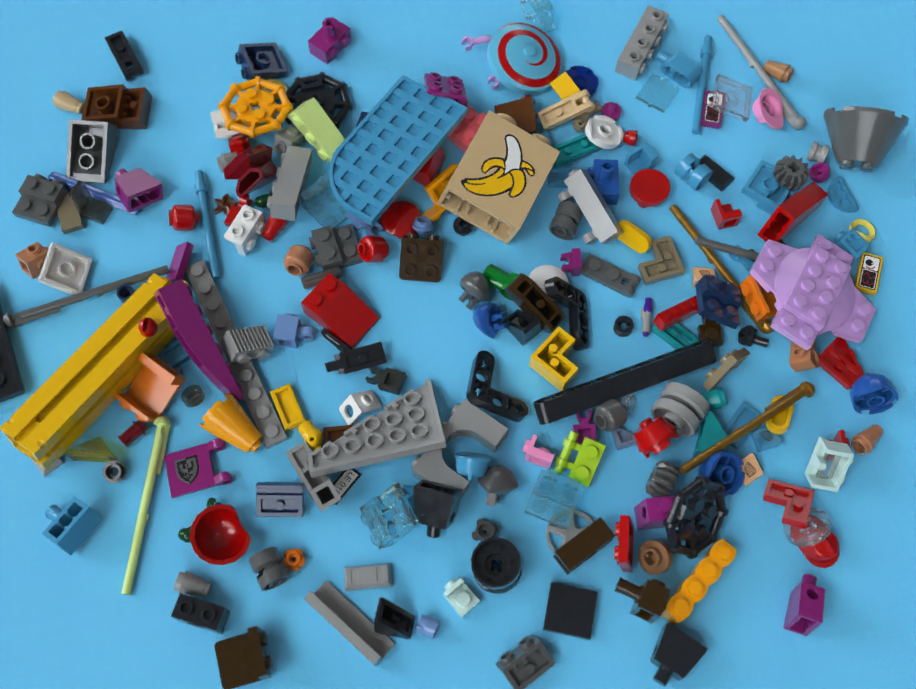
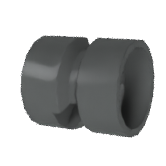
[549,201,583,240]
[249,547,290,591]

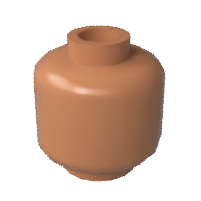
[283,245,314,276]

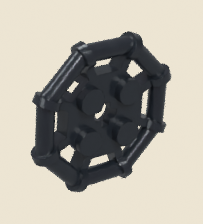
[280,72,353,129]
[663,475,729,559]

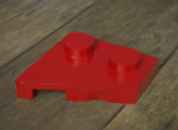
[818,337,864,390]

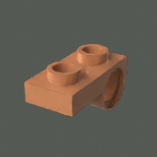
[789,338,819,372]

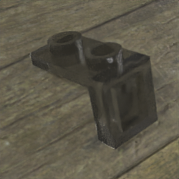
[69,180,113,225]

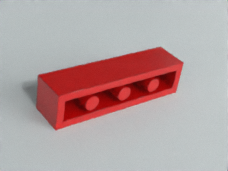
[653,296,698,331]

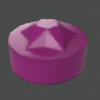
[601,102,621,121]
[809,163,831,183]

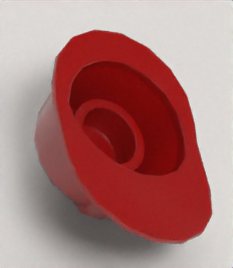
[791,516,840,568]

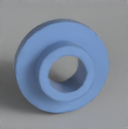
[412,216,433,234]

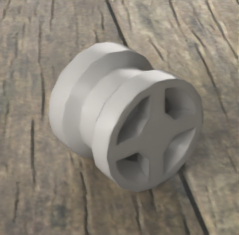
[806,141,830,163]

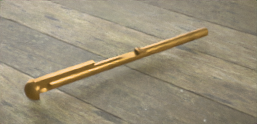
[669,204,774,334]
[679,382,815,474]

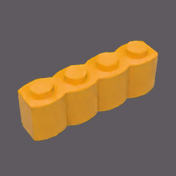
[661,539,737,625]

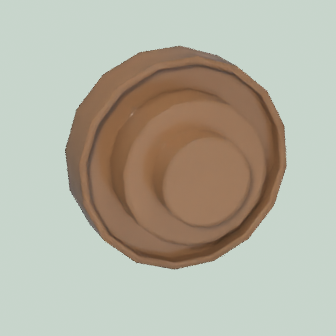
[638,540,672,575]

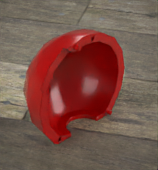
[190,504,251,565]

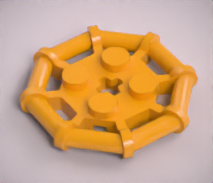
[218,76,293,138]

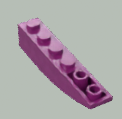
[154,279,243,401]

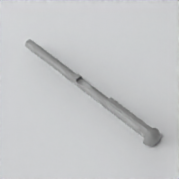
[717,15,806,130]

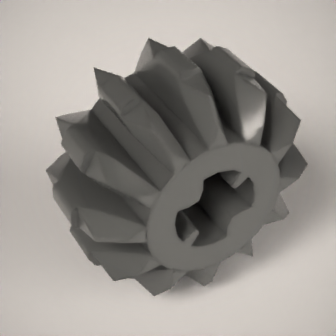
[773,155,810,191]
[645,460,679,498]

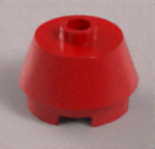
[633,415,680,458]

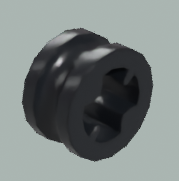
[613,316,634,337]

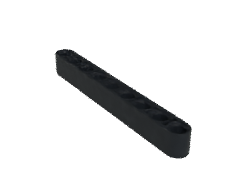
[533,339,717,425]

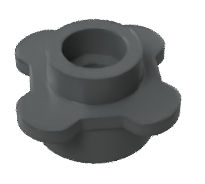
[472,519,498,541]

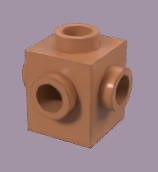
[15,242,49,279]

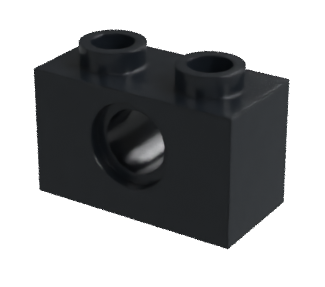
[171,593,230,635]

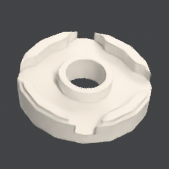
[585,115,624,149]

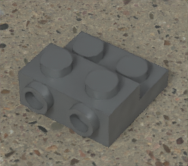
[12,174,69,227]
[309,224,363,270]

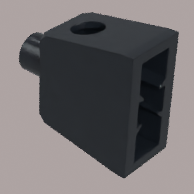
[413,479,463,538]
[650,622,708,687]

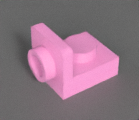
[523,434,554,469]

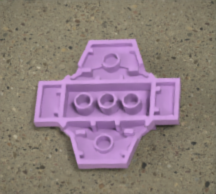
[749,234,876,351]

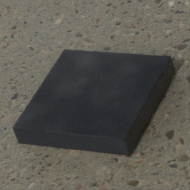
[543,582,598,640]

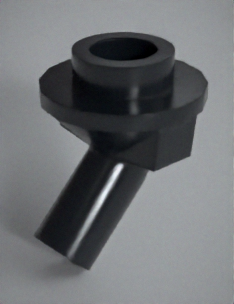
[738,325,769,348]

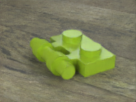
[553,430,606,487]

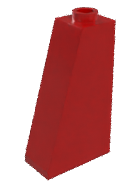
[757,182,829,243]

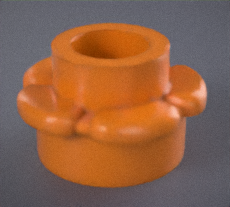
[282,548,306,571]

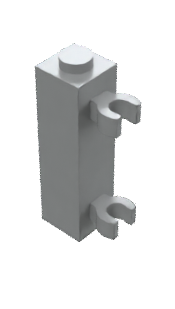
[558,169,624,244]

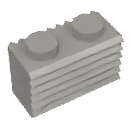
[221,324,275,364]

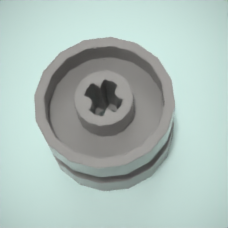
[651,382,710,437]

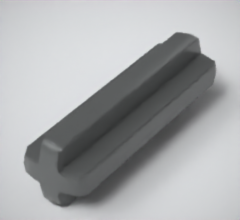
[301,266,342,289]

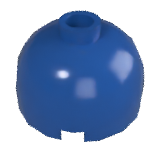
[850,373,898,414]
[698,451,745,497]

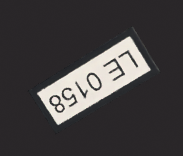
[333,468,361,505]

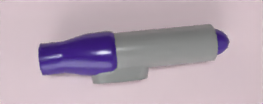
[641,298,653,337]

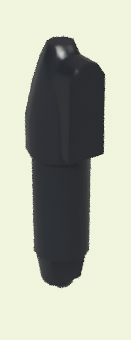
[321,329,351,352]

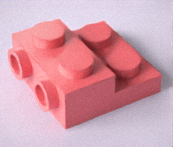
[448,105,486,152]

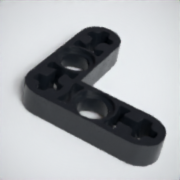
[544,276,590,351]
[466,350,528,422]

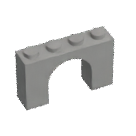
[411,399,508,498]

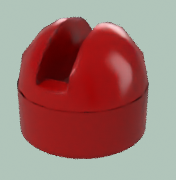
[623,130,638,146]
[138,318,158,337]

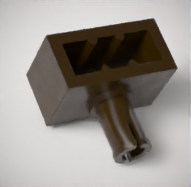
[614,577,671,624]

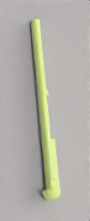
[121,416,171,595]

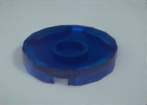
[563,66,598,98]

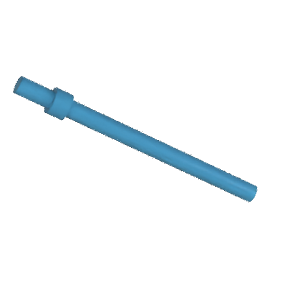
[692,35,713,135]
[194,170,221,280]

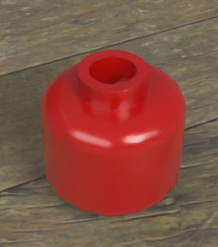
[169,204,199,231]
[357,236,389,263]

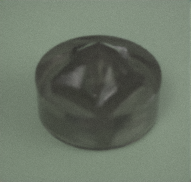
[181,385,205,407]

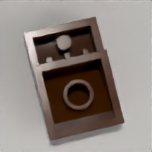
[81,84,152,130]

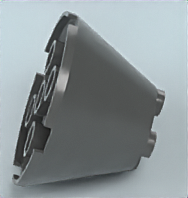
[823,106,909,172]

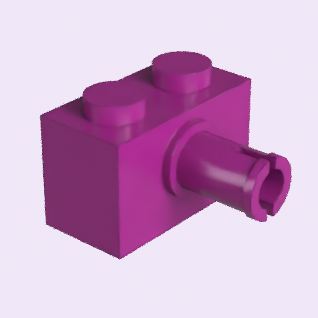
[308,17,351,64]

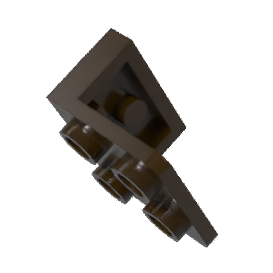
[399,233,444,282]
[214,626,273,689]

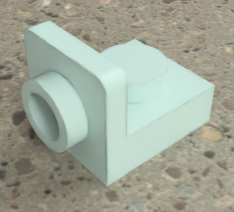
[444,577,480,618]

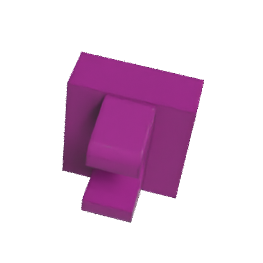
[560,248,582,276]

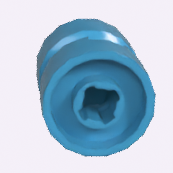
[674,153,713,191]

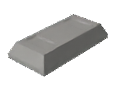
[344,563,392,591]

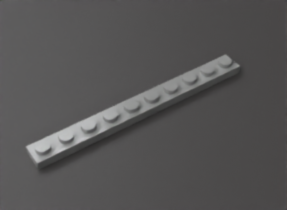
[186,260,288,449]

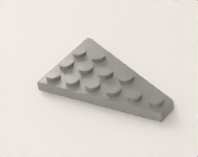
[307,379,446,478]

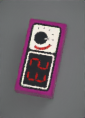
[701,91,725,129]

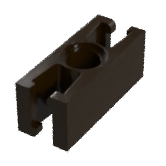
[553,517,616,575]

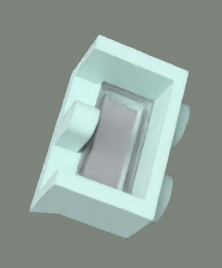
[804,436,854,492]

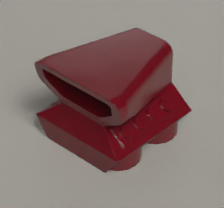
[223,143,277,198]

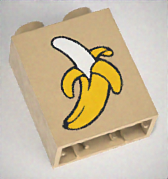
[436,110,560,244]

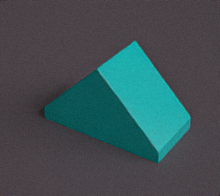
[692,410,727,458]

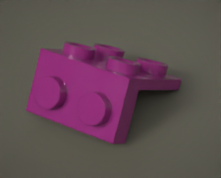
[424,72,468,107]

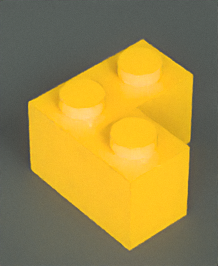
[529,326,579,391]

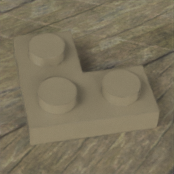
[638,236,685,285]
[702,347,751,391]

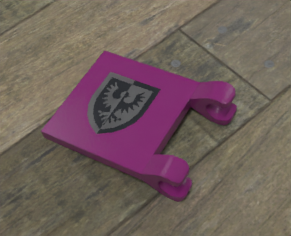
[164,438,232,498]

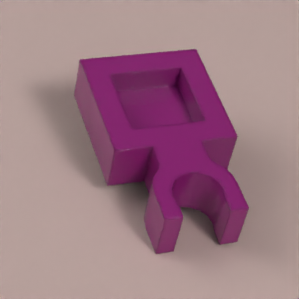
[573,410,597,444]

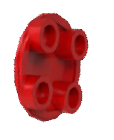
[381,201,421,239]

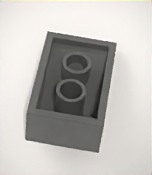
[66,119,118,183]

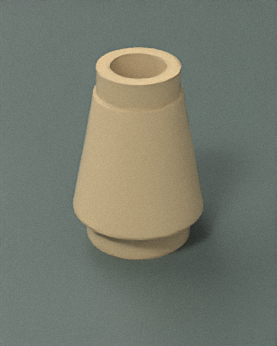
[53,90,84,114]

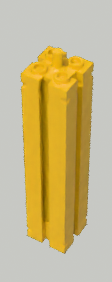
[0,273,189,471]

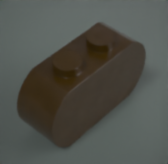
[505,273,566,333]

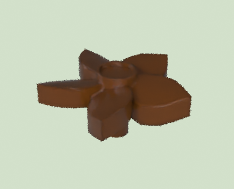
[214,194,237,216]

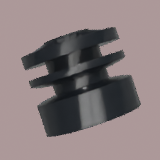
[471,537,522,594]

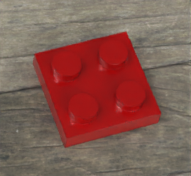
[614,515,634,573]

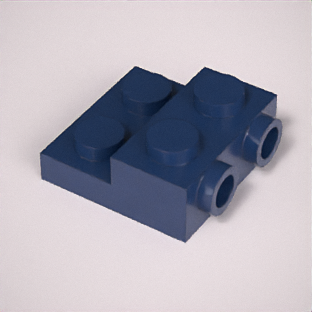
[235,42,288,81]
[695,275,743,329]

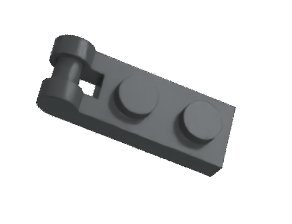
[580,254,641,298]

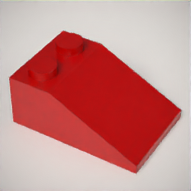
[301,273,379,349]

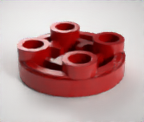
[629,169,670,208]

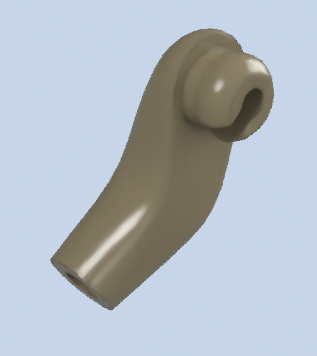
[573,102,602,132]

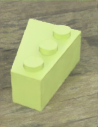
[287,97,345,163]

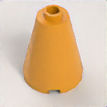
[199,393,262,453]

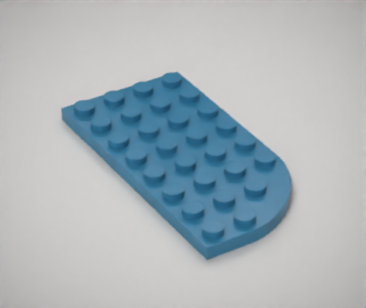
[329,75,468,226]

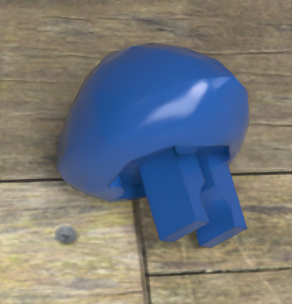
[473,302,509,339]

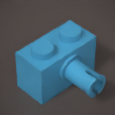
[42,496,102,556]

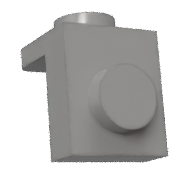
[273,126,305,155]

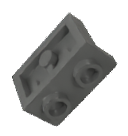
[495,635,556,689]

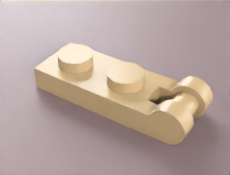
[537,90,596,131]

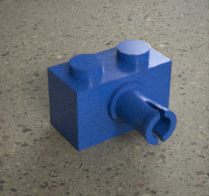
[588,159,620,205]

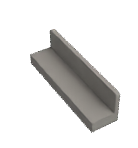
[304,581,394,667]

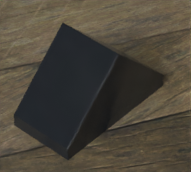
[502,309,541,346]
[374,597,416,639]

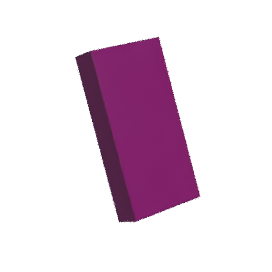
[166,242,194,283]

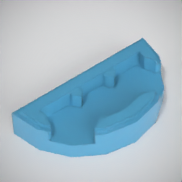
[827,176,859,213]

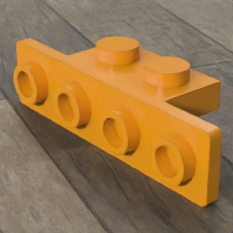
[421,164,458,222]

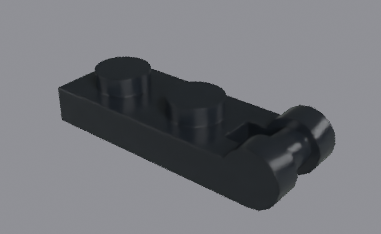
[104,30,144,81]

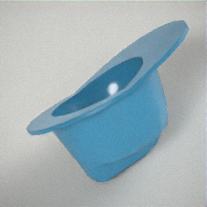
[454,452,491,481]

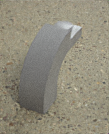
[285,441,341,511]

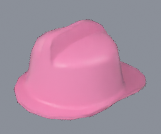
[752,88,784,130]

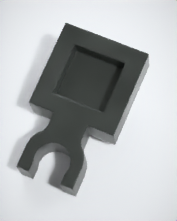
[366,367,407,395]

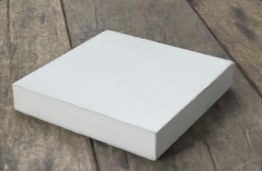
[38,242,93,295]

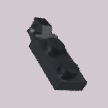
[325,341,387,374]

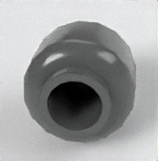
[594,399,627,432]

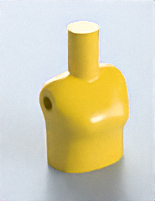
[298,420,323,451]

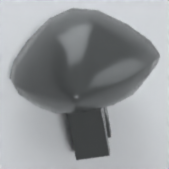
[458,271,490,310]
[477,465,518,507]

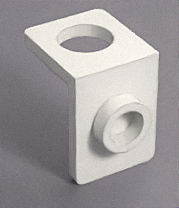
[339,390,382,425]

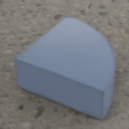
[610,427,637,451]

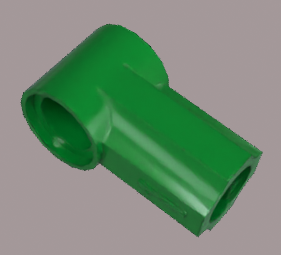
[483,264,519,301]

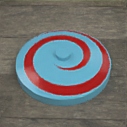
[487,22,561,95]

